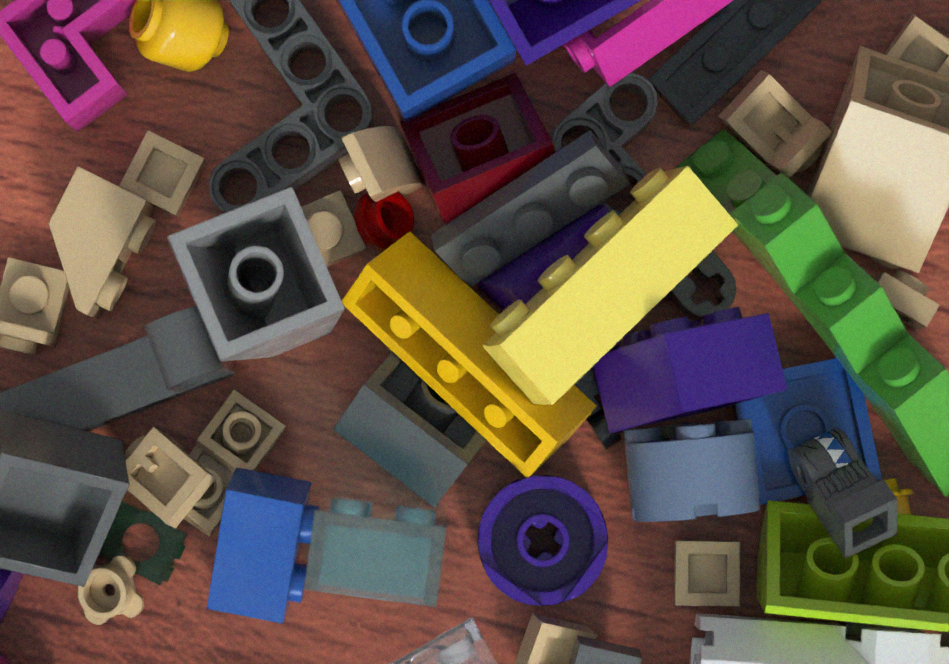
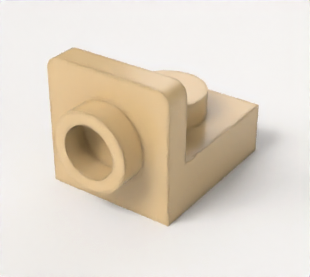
[0,257,70,355]
[124,427,216,529]

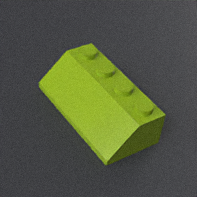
[756,500,949,632]

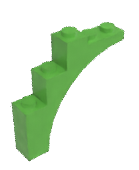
[675,129,949,497]

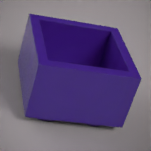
[593,307,787,433]

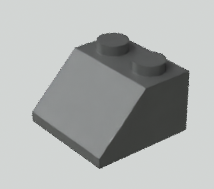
[333,351,486,508]

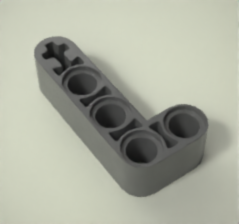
[552,73,737,320]

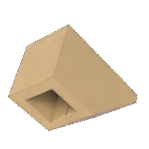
[49,166,157,319]

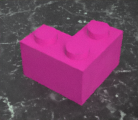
[0,0,136,132]

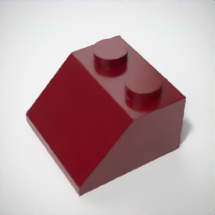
[400,73,556,225]

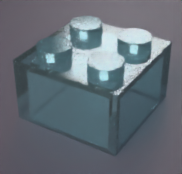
[304,497,448,607]

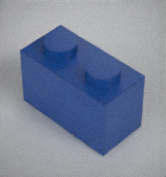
[207,467,319,624]

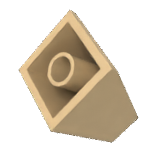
[805,46,949,273]

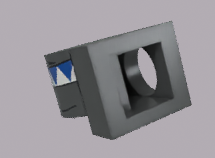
[788,428,897,558]

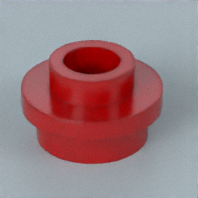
[354,192,414,252]

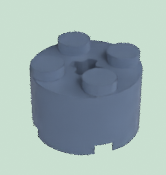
[624,419,760,522]

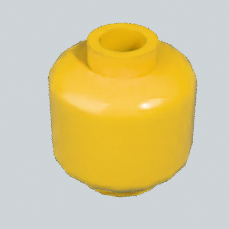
[129,0,229,72]

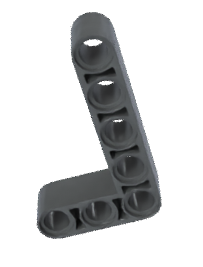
[209,0,374,213]
[0,306,237,431]

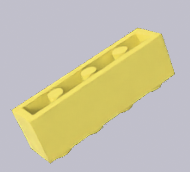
[482,166,738,405]

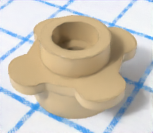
[78,555,145,625]

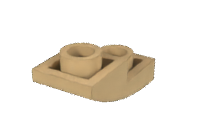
[338,126,426,202]
[184,390,286,537]

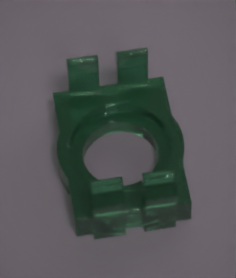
[99,500,188,586]

